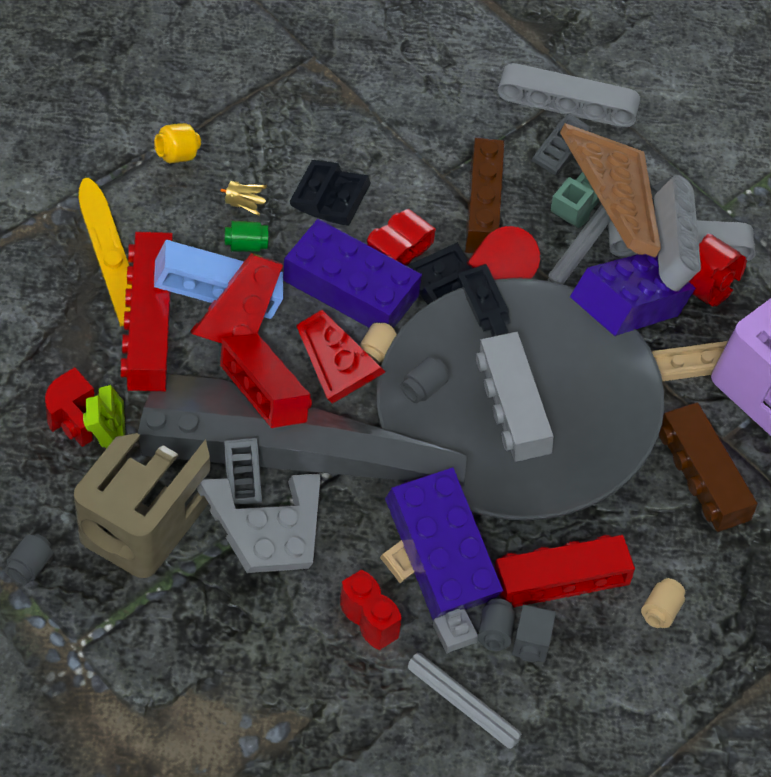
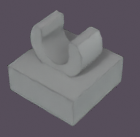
[433,608,478,653]

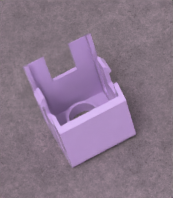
[711,298,771,436]

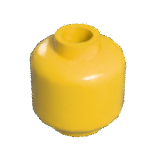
[154,123,201,163]

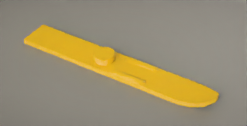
[78,178,132,327]

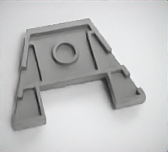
[197,474,320,573]

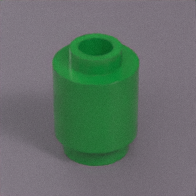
[224,221,268,252]

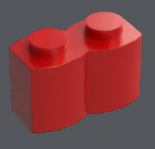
[367,209,436,266]
[340,570,402,650]

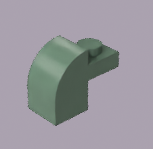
[551,172,600,228]

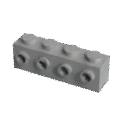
[476,332,554,462]

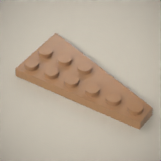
[560,123,661,258]

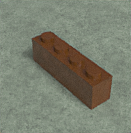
[465,138,504,253]
[659,402,758,532]

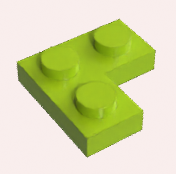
[83,385,125,449]

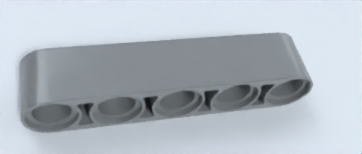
[498,63,640,127]
[654,174,701,291]
[608,220,755,262]

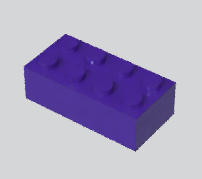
[283,219,422,328]
[570,254,696,336]
[385,467,503,621]

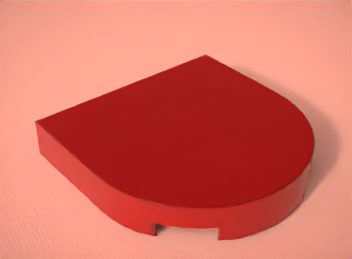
[467,226,540,280]

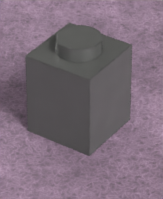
[512,605,556,663]

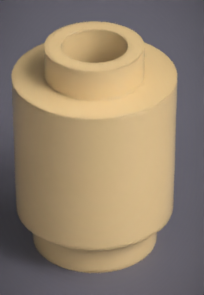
[359,323,397,366]
[641,578,685,628]

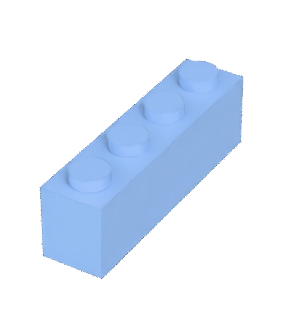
[154,240,283,319]

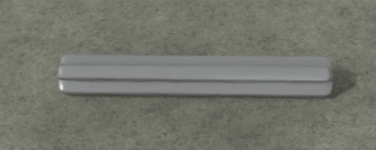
[548,204,611,284]
[408,653,522,749]

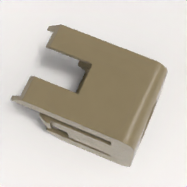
[74,433,210,578]

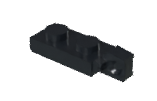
[457,264,510,337]

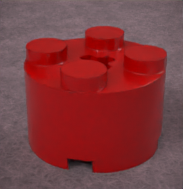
[689,233,747,307]

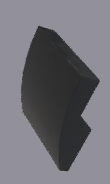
[290,160,371,226]
[407,242,472,304]

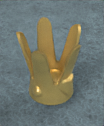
[220,181,267,216]

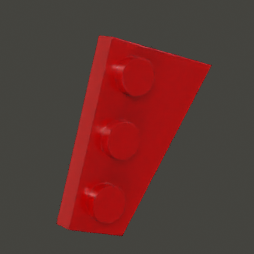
[190,253,283,344]
[296,310,386,404]

